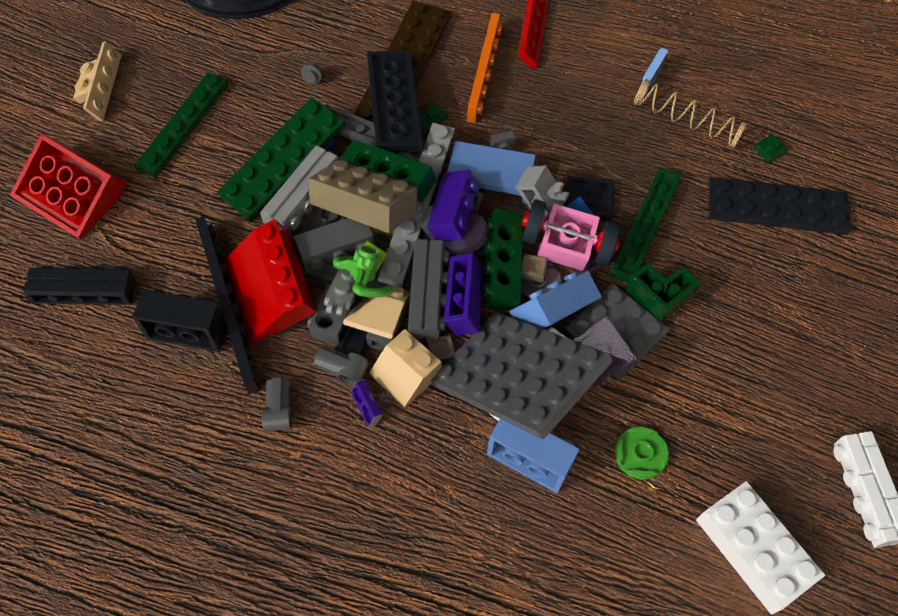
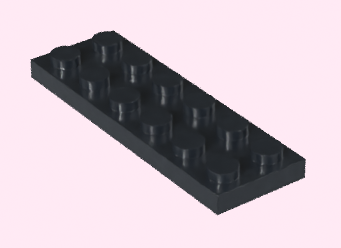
[367,51,423,152]
[708,177,851,235]

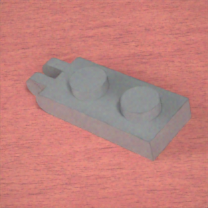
[324,269,357,316]

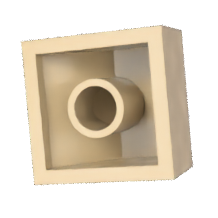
[369,329,441,408]

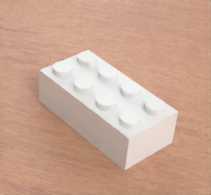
[696,481,826,615]

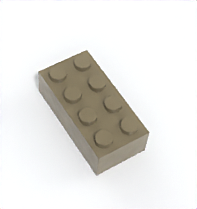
[309,160,417,233]

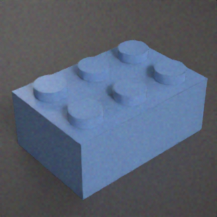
[487,419,579,494]

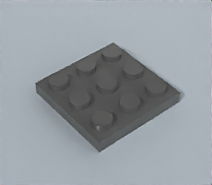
[563,283,670,382]

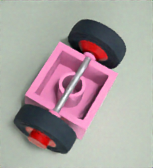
[522,199,620,271]

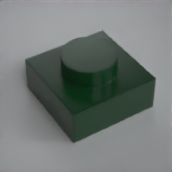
[753,134,787,163]

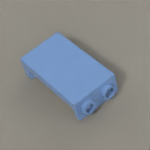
[447,141,538,204]

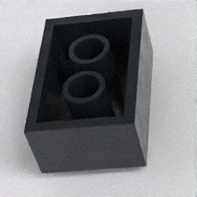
[132,289,227,352]

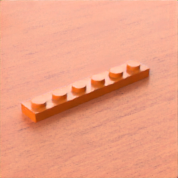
[467,13,503,123]

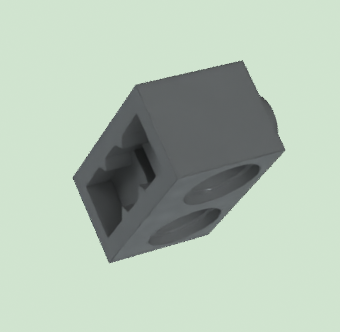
[307,285,357,346]

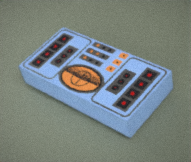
[642,48,668,93]

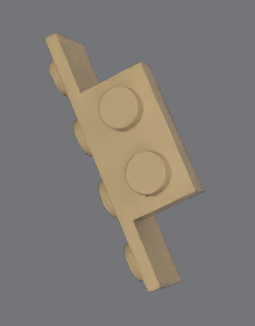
[73,41,122,122]

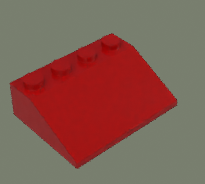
[10,134,127,239]
[224,219,317,345]

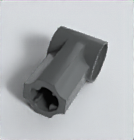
[313,345,369,387]
[262,377,292,431]

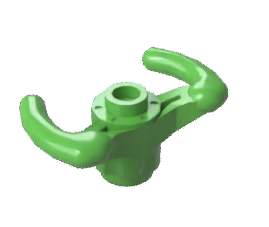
[333,245,394,298]

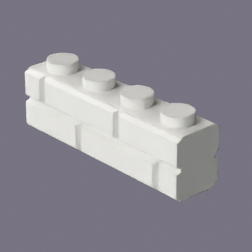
[834,431,898,548]

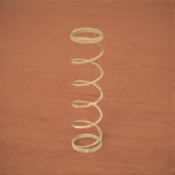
[634,79,747,148]

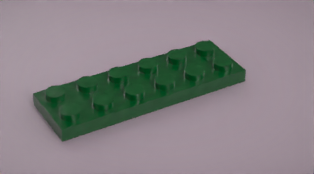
[216,97,346,223]

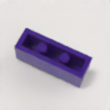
[427,169,479,241]
[444,253,483,335]

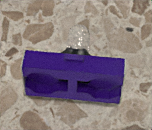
[351,379,392,428]

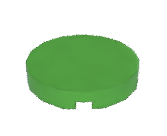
[615,426,669,480]

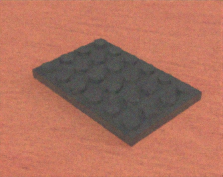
[431,312,613,440]

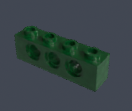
[339,140,437,202]
[482,209,523,311]

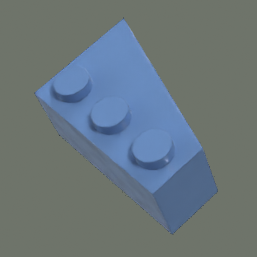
[509,271,602,329]

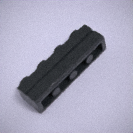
[23,265,136,305]

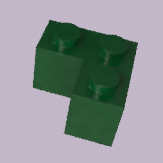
[625,263,701,322]

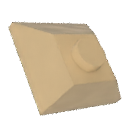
[343,286,411,339]

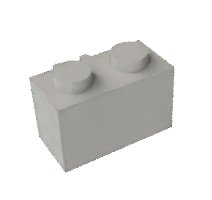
[516,165,570,219]

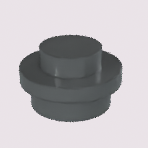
[301,63,322,84]

